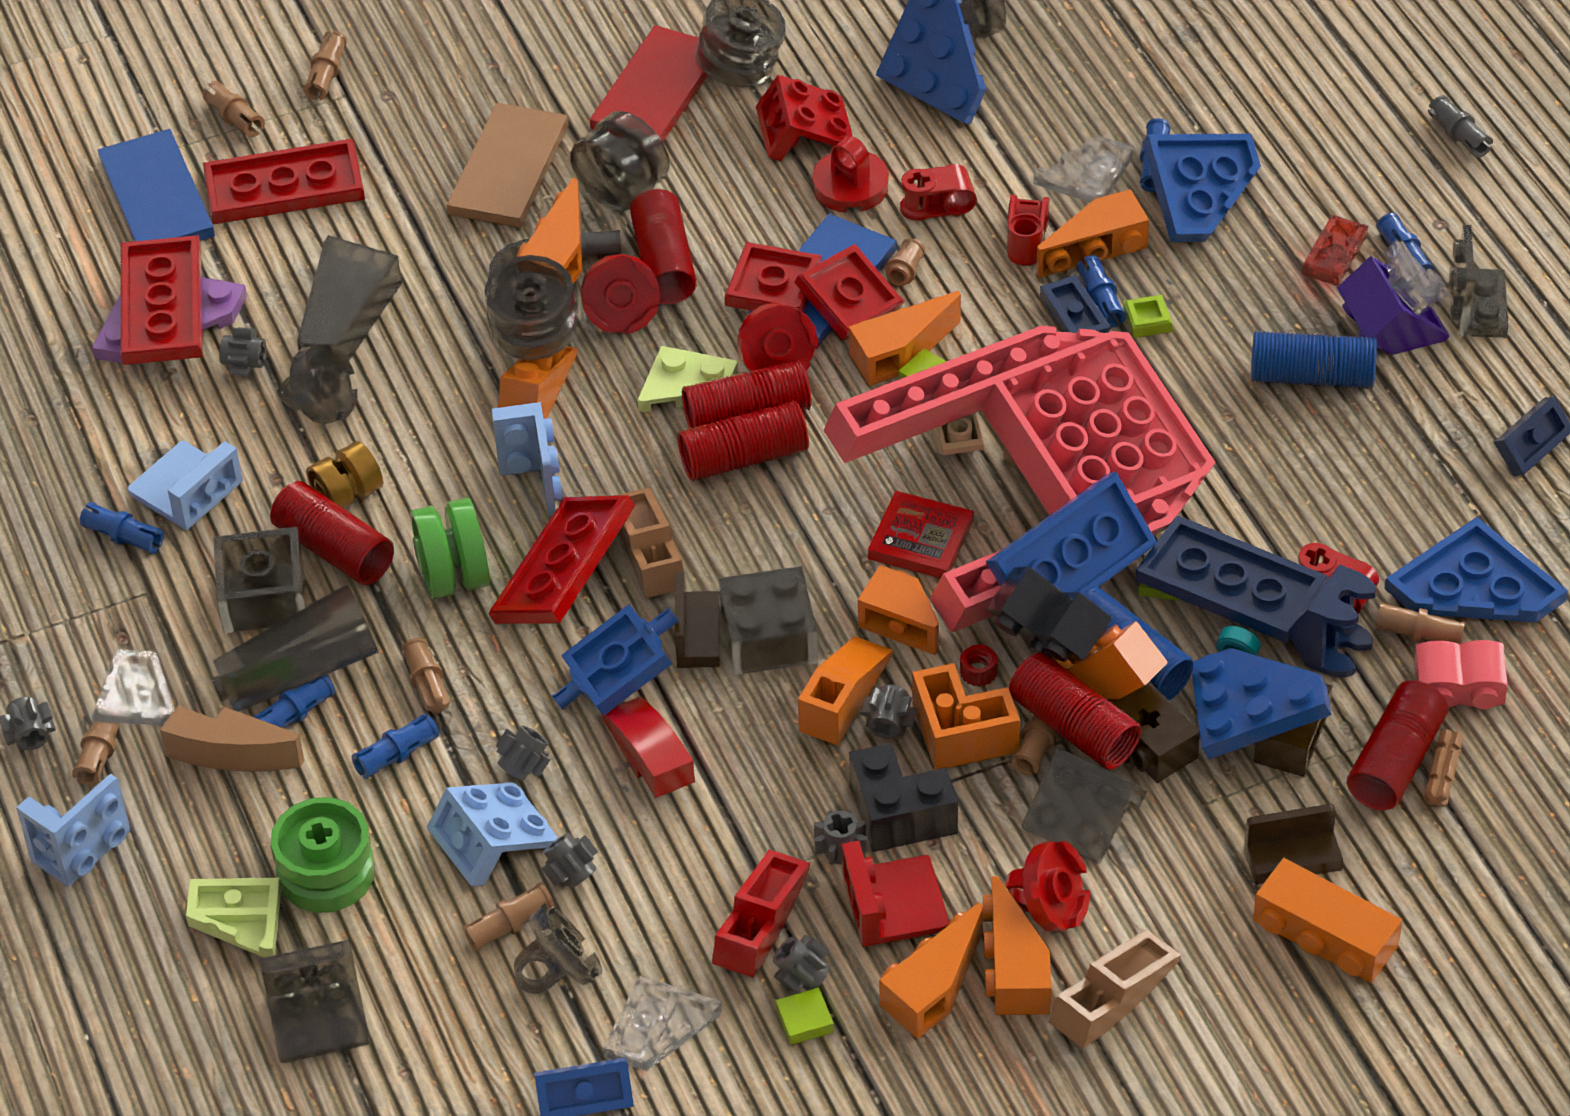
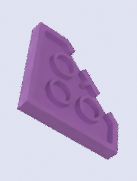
[92,277,247,365]

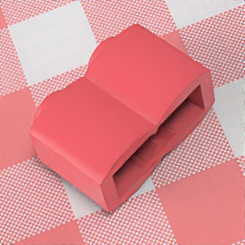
[1414,640,1508,709]

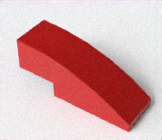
[601,697,695,798]
[712,849,810,978]

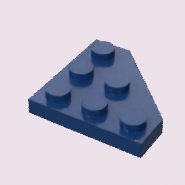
[875,0,986,124]
[1142,134,1261,242]
[1384,517,1568,622]
[1192,648,1332,760]

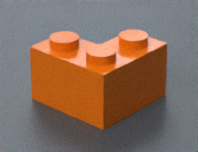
[912,663,1020,770]

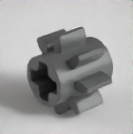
[219,327,266,376]
[860,685,918,739]
[0,697,56,750]
[495,725,551,780]
[814,810,867,865]
[541,832,598,888]
[773,935,829,993]

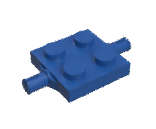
[552,604,679,716]

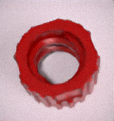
[960,644,998,687]

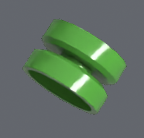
[410,497,490,600]
[271,797,375,913]

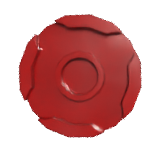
[812,136,889,213]
[580,254,660,334]
[736,302,818,376]
[1004,841,1090,932]

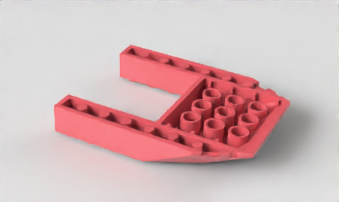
[824,326,1216,633]

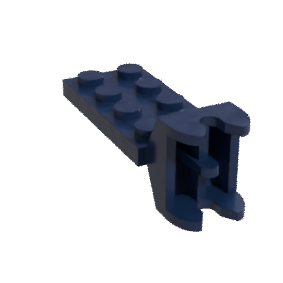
[1136,515,1376,677]

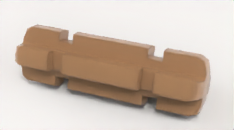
[1424,729,1463,807]

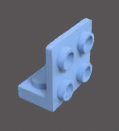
[492,402,563,517]
[127,441,243,531]
[16,774,130,887]
[426,782,558,887]

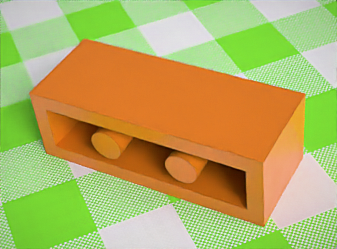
[1253,858,1403,983]

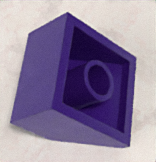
[1337,256,1450,355]

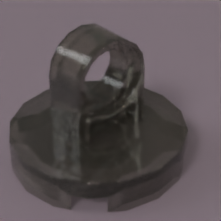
[277,343,358,425]
[514,904,603,994]

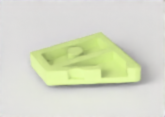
[638,346,738,412]
[186,878,282,959]

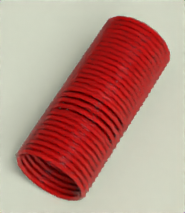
[630,189,697,305]
[681,360,812,429]
[677,401,809,482]
[270,481,394,585]
[1009,652,1141,770]
[1346,680,1449,811]

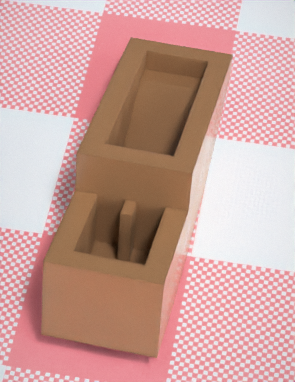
[619,487,687,598]
[160,705,305,772]
[1048,929,1181,1049]

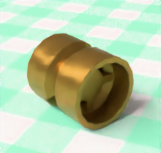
[306,441,384,508]

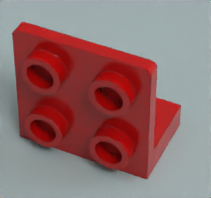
[755,75,853,162]
[842,840,949,947]

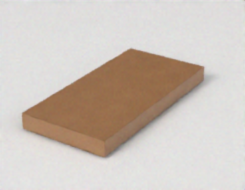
[447,102,569,228]

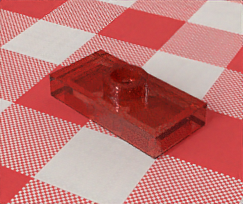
[1302,214,1369,286]

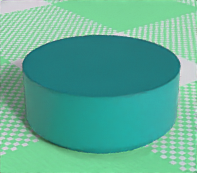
[1215,626,1261,655]

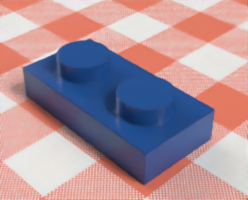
[534,1057,634,1116]

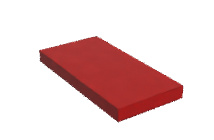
[589,25,722,149]
[202,138,365,225]
[120,235,203,365]
[488,495,635,624]

